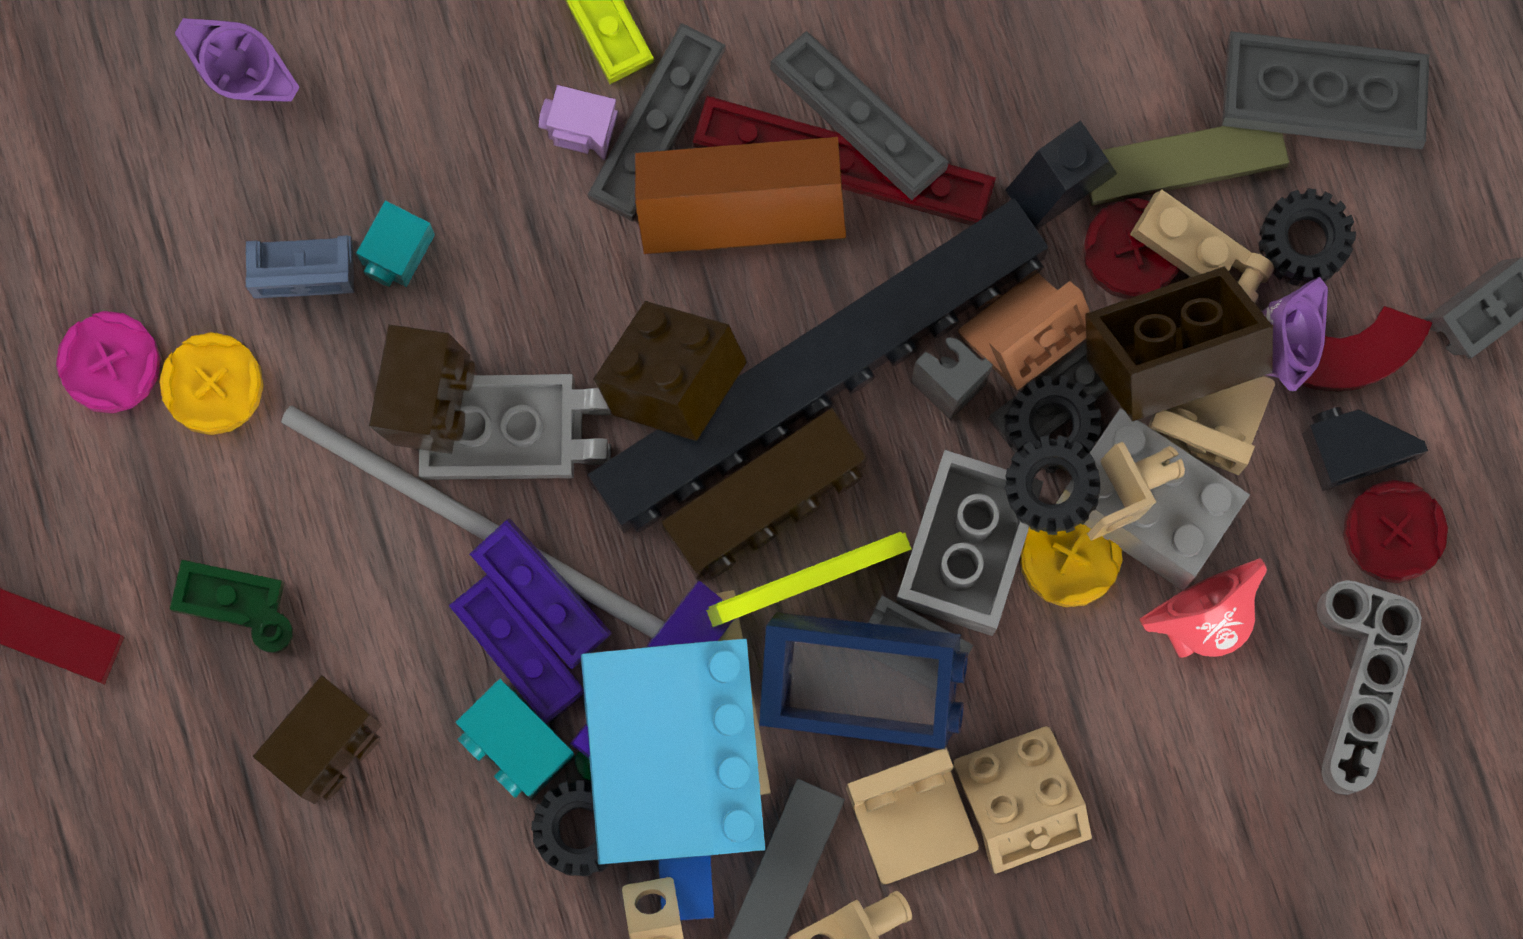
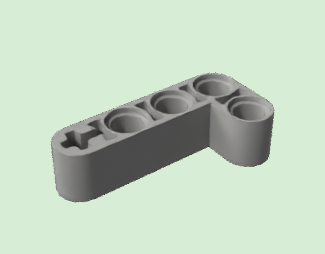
[1317,580,1422,795]

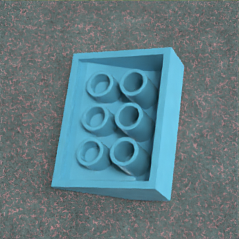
[581,639,765,864]

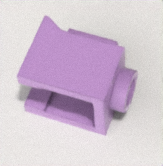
[538,85,618,160]

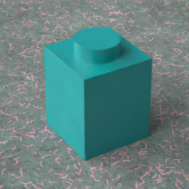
[356,200,435,287]

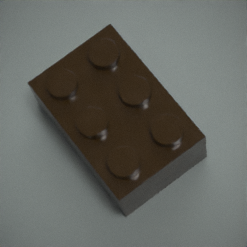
[1085,266,1273,422]

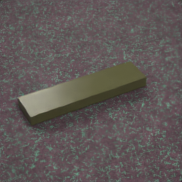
[1089,126,1289,206]

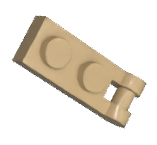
[1130,189,1275,303]

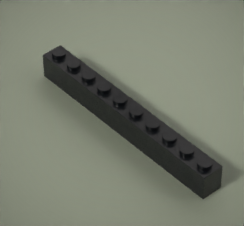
[587,198,1049,533]

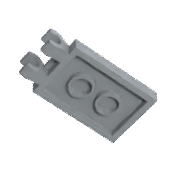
[419,374,611,480]

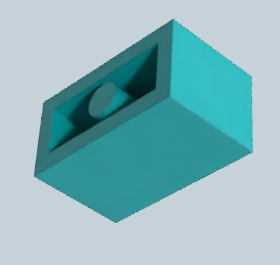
[455,679,575,800]

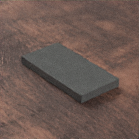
[1222,31,1430,149]

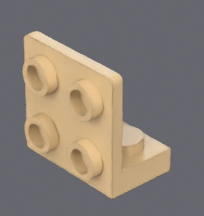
[1148,376,1275,475]
[954,726,1092,874]
[846,748,979,885]

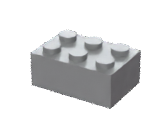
[1055,408,1250,591]
[895,450,1044,636]

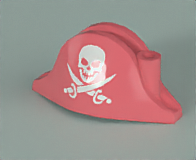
[1139,558,1267,658]

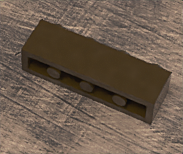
[661,408,867,579]

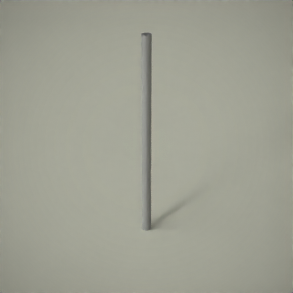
[281,405,665,638]

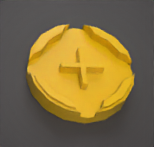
[159,332,264,435]
[1020,523,1123,607]

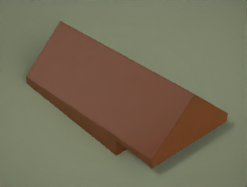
[635,137,846,255]

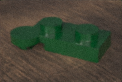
[169,559,293,653]

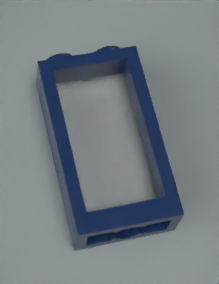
[759,612,968,749]

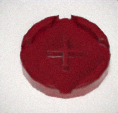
[1083,198,1180,299]
[1343,480,1448,583]

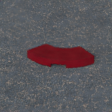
[1302,306,1432,392]

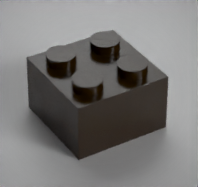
[593,301,747,441]
[369,324,475,454]
[253,675,382,804]

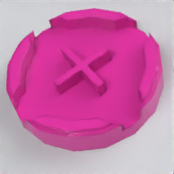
[56,311,161,413]

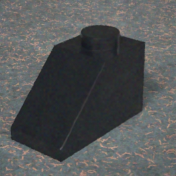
[1005,120,1117,230]
[1302,407,1428,491]

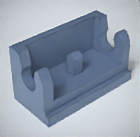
[246,235,354,299]

